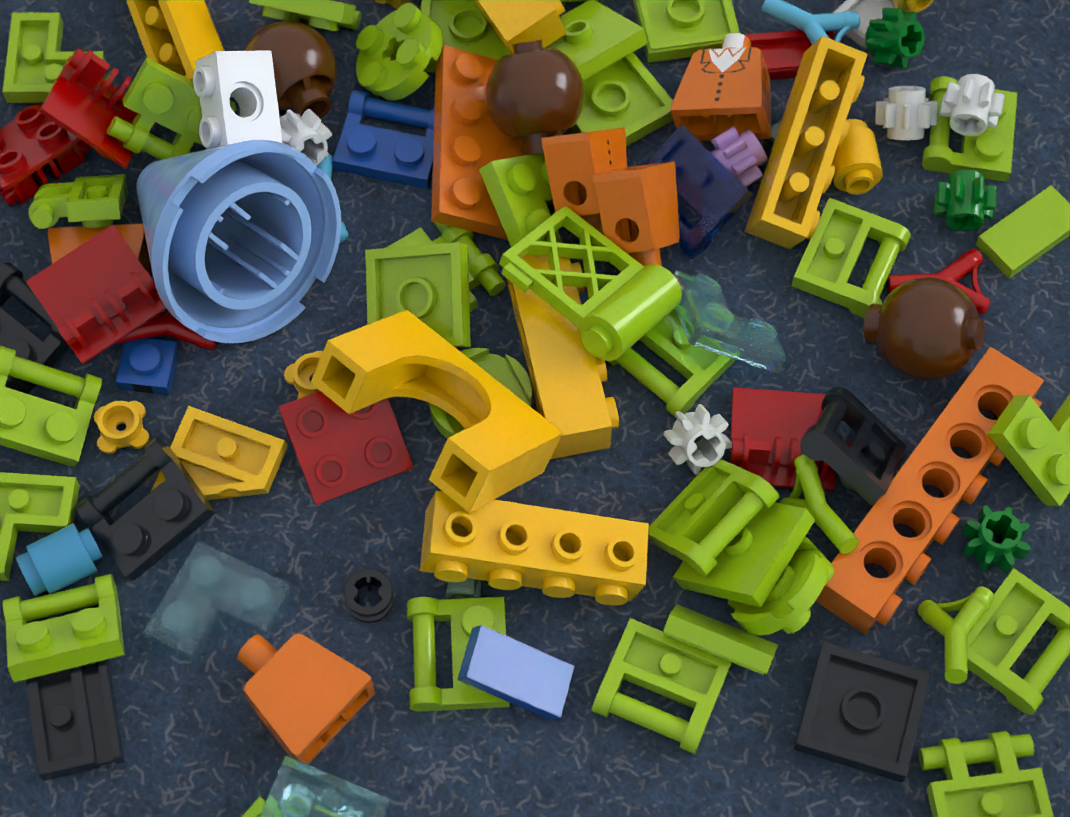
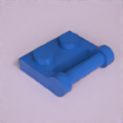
[332,90,435,189]

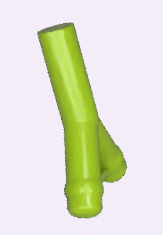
[780,455,859,554]
[918,586,994,684]

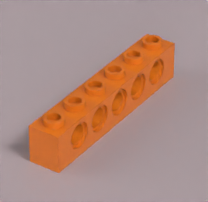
[816,346,1044,635]

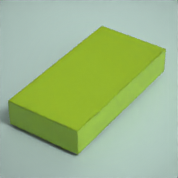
[975,185,1070,279]
[663,604,778,675]

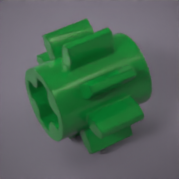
[865,7,925,68]
[934,170,997,231]
[962,505,1031,574]

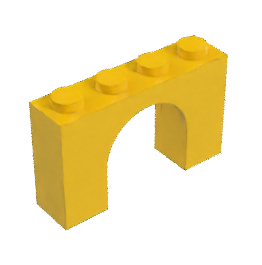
[310,310,563,513]

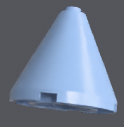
[136,140,341,343]

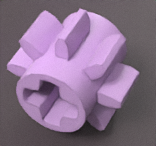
[706,127,768,190]

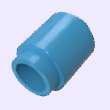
[16,523,103,596]

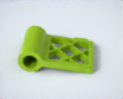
[499,205,682,361]

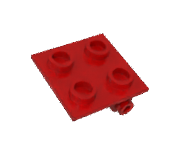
[39,48,138,169]
[0,103,90,206]
[26,225,167,364]
[729,387,835,492]
[278,391,414,505]

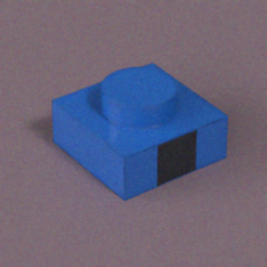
[116,338,179,395]

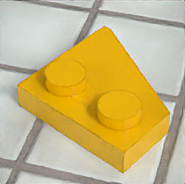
[151,406,288,500]

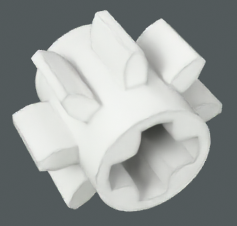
[940,74,1005,136]
[875,86,937,140]
[280,109,332,165]
[664,404,732,474]

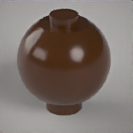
[243,21,337,119]
[486,40,585,154]
[863,277,985,381]

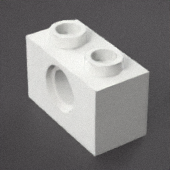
[193,50,283,150]

